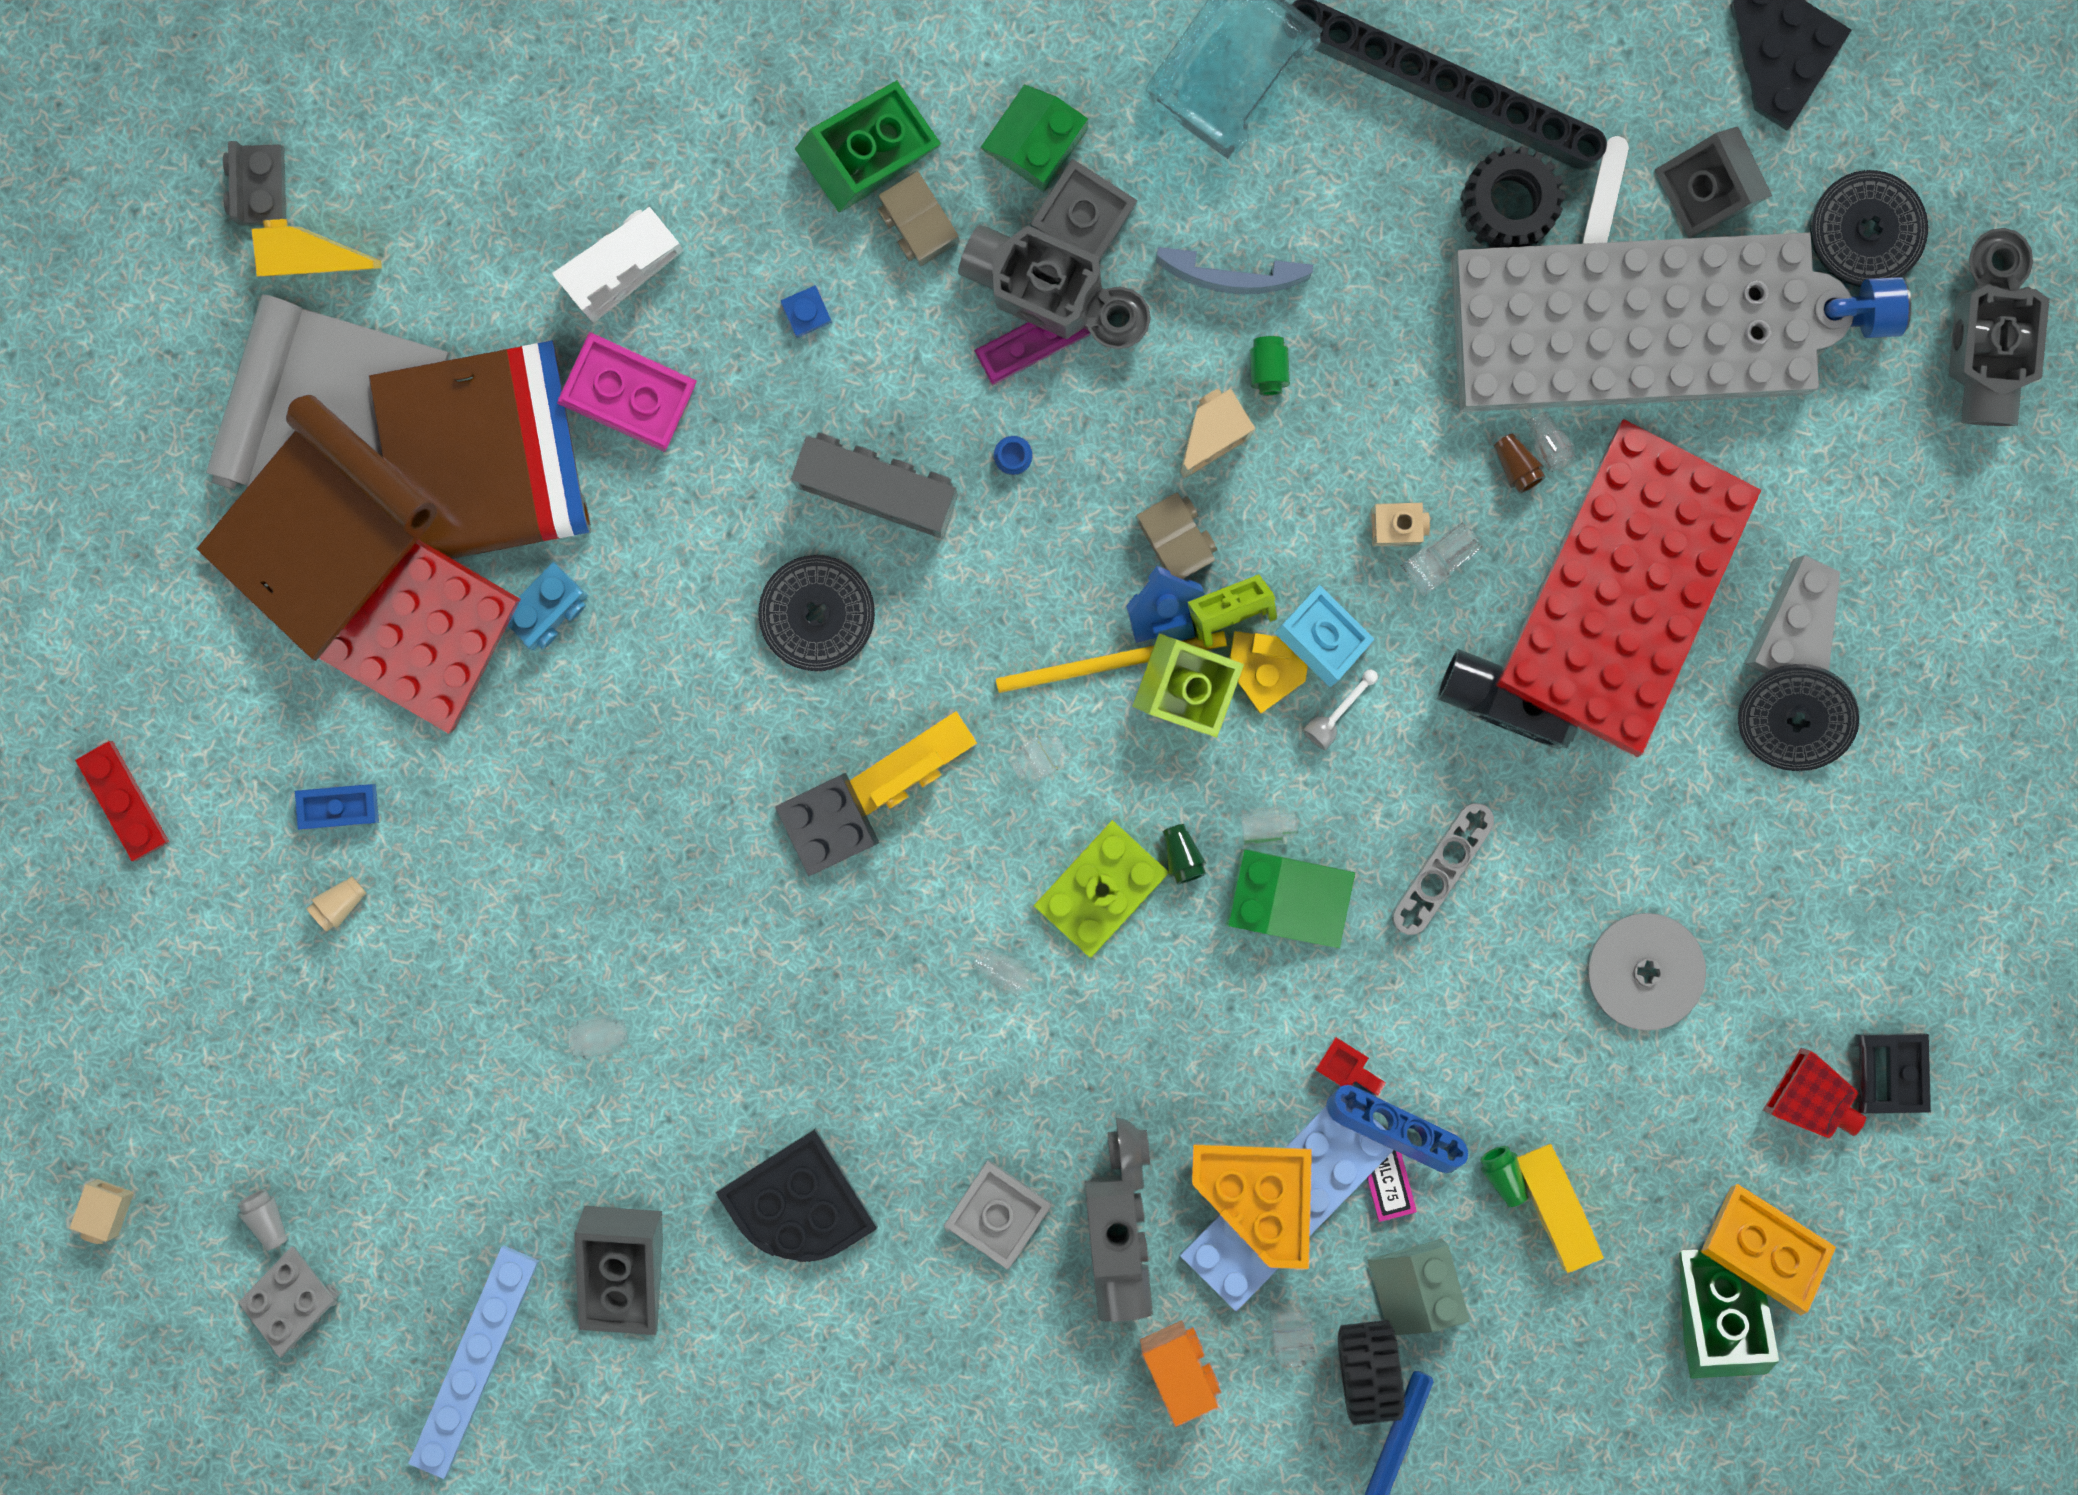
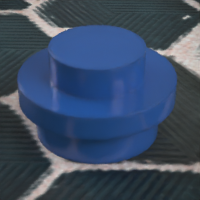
[994,436,1033,475]

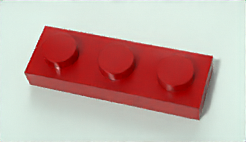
[75,741,170,861]

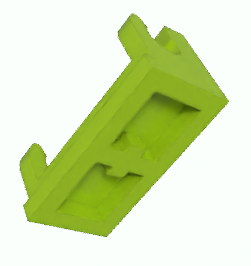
[1188,574,1278,648]

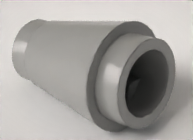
[237,1189,288,1251]

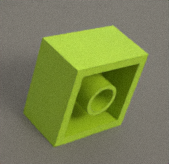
[1132,633,1244,738]

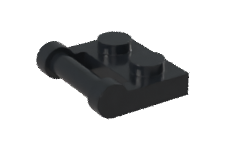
[1855,1033,1931,1114]

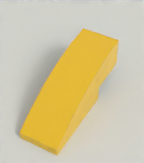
[1518,1143,1604,1273]

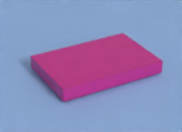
[557,332,697,452]

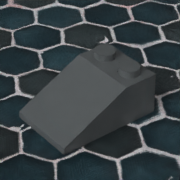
[574,1206,663,1335]

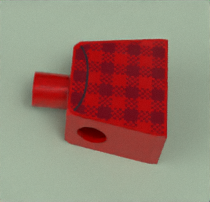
[1763,1048,1866,1139]

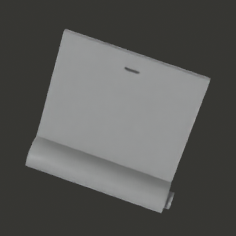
[206,294,450,490]

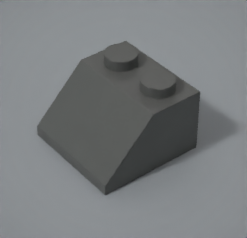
[1654,126,1773,238]

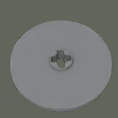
[1588,913,1706,1030]

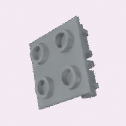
[238,1246,340,1358]

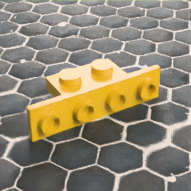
[850,711,978,816]

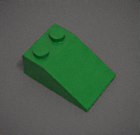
[795,80,941,213]
[1226,849,1356,948]
[1679,1250,1779,1379]

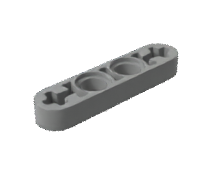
[1392,803,1494,935]

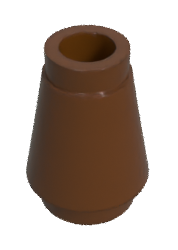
[1494,433,1546,494]

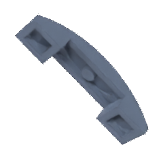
[1156,247,1313,294]

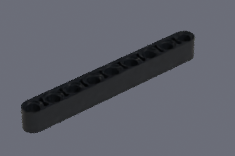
[1285,0,1607,170]

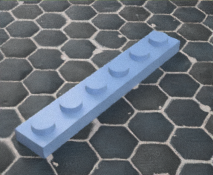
[408,1245,539,1479]

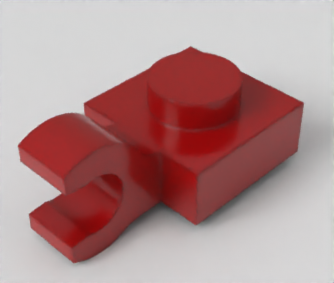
[1314,1037,1386,1096]

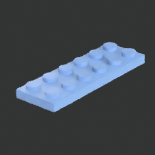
[1180,1099,1394,1311]

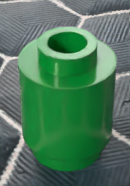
[1249,336,1290,396]

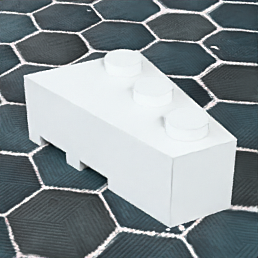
[552,207,684,323]

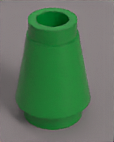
[1480,1146,1529,1207]

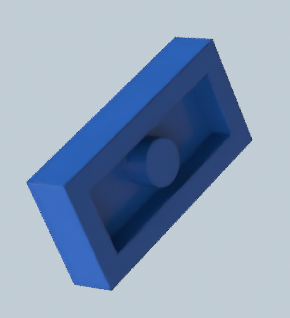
[295,784,379,830]

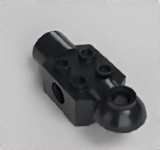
[1437,649,1578,749]

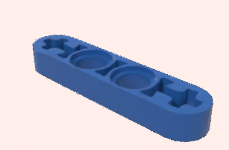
[1326,1085,1468,1174]

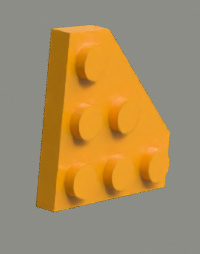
[1192,1144,1312,1269]

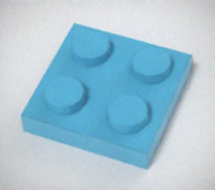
[1274,585,1375,688]

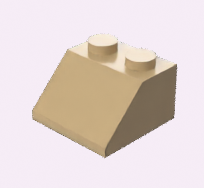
[1180,388,1256,479]

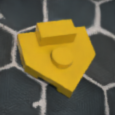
[1230,631,1308,714]

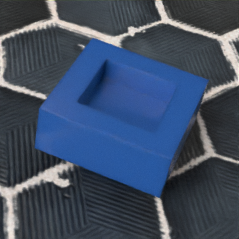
[780,285,832,338]

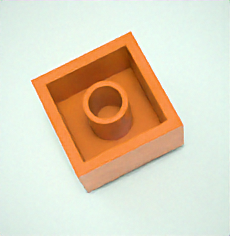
[1140,1320,1222,1427]

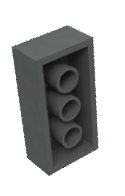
[791,432,958,539]

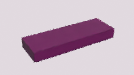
[974,322,1091,386]

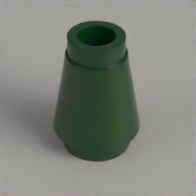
[1162,824,1207,884]

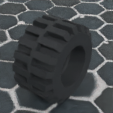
[1460,146,1565,248]
[1338,1320,1405,1425]

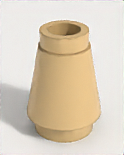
[306,876,367,932]

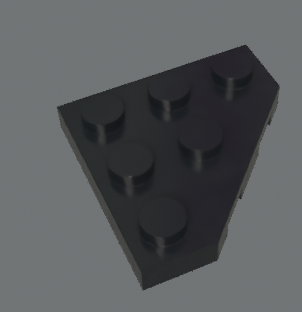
[1730,0,1852,131]

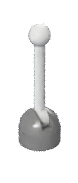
[1302,670,1378,751]

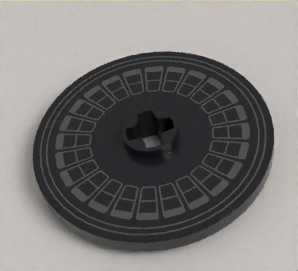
[1810,170,1928,287]
[758,555,875,672]
[1738,664,1860,771]

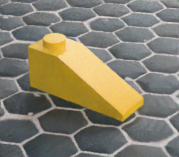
[252,219,382,276]

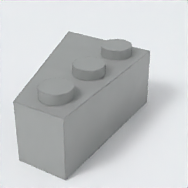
[1744,555,1840,673]

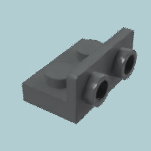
[223,141,286,226]

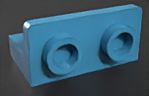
[508,562,588,650]

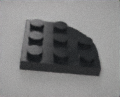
[715,1128,878,1262]

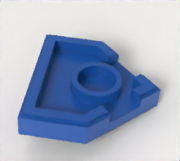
[1126,566,1205,643]

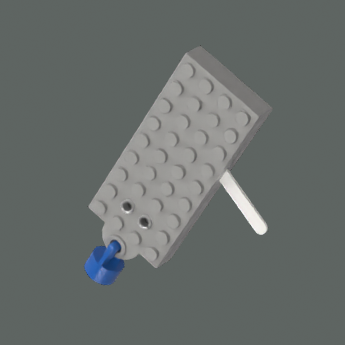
[1451,136,1912,412]

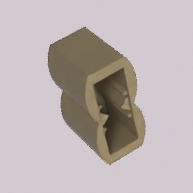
[877,171,960,267]
[1135,492,1217,579]

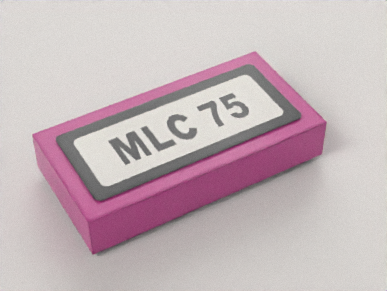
[1367,1150,1417,1222]

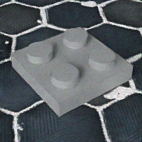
[944,1160,1052,1270]

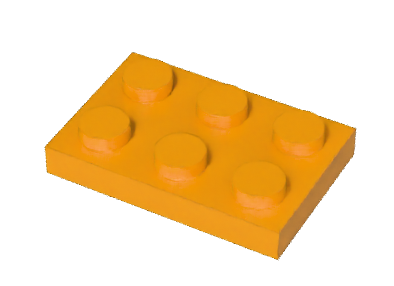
[1701,1184,1836,1316]

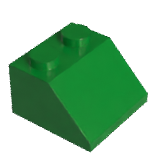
[980,84,1088,192]

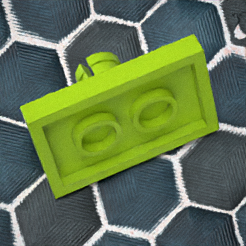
[1033,820,1169,959]

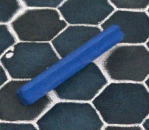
[1365,1371,1434,1495]

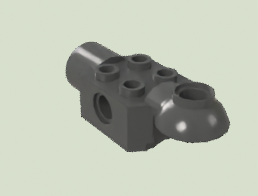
[958,224,1151,349]
[1949,228,2050,426]
[1085,1117,1153,1322]

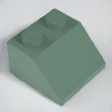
[1368,1238,1470,1335]

